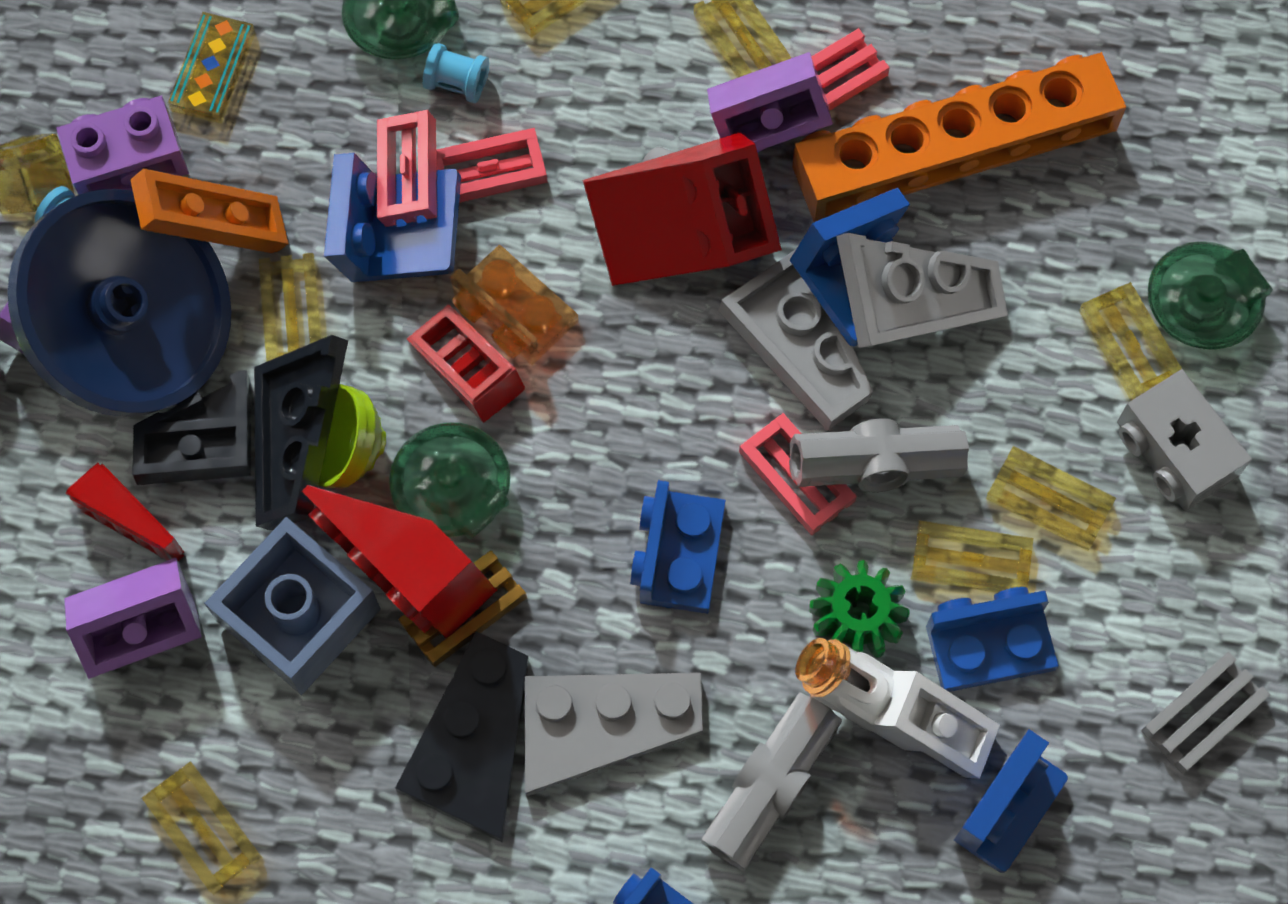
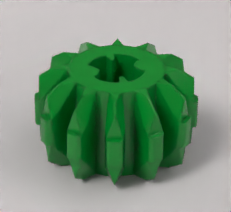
[809,560,910,658]

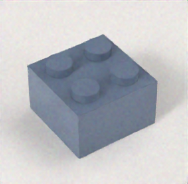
[204,517,381,696]

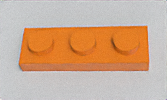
[130,168,289,253]

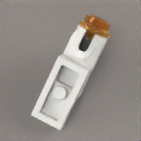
[795,638,1000,779]

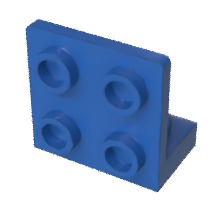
[324,152,461,282]
[790,187,910,347]

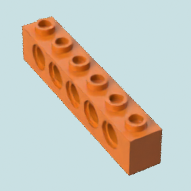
[792,52,1126,222]

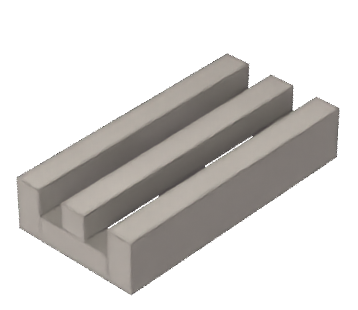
[1141,651,1271,774]

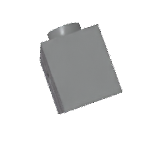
[1117,369,1252,511]

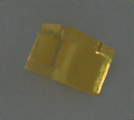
[0,133,75,214]

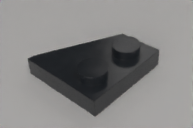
[132,370,251,485]

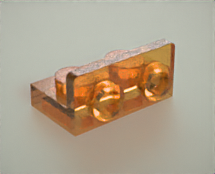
[450,244,579,365]

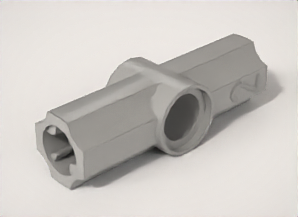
[789,418,969,493]
[701,692,842,872]

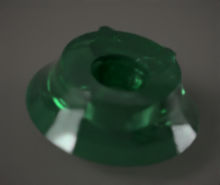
[342,0,459,60]
[1148,241,1273,350]
[389,422,510,540]

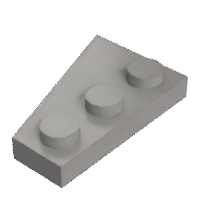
[836,233,1008,348]
[718,249,873,431]
[525,673,703,797]

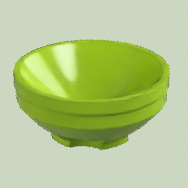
[319,384,386,489]

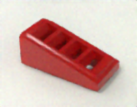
[407,304,525,423]
[66,462,184,561]

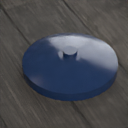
[7,189,232,417]

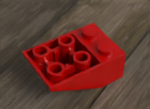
[582,133,782,286]
[302,485,497,638]

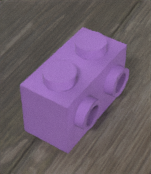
[707,52,833,152]
[56,95,189,195]
[64,558,202,679]

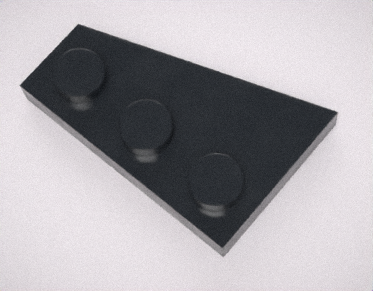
[254,335,349,530]
[395,631,529,843]

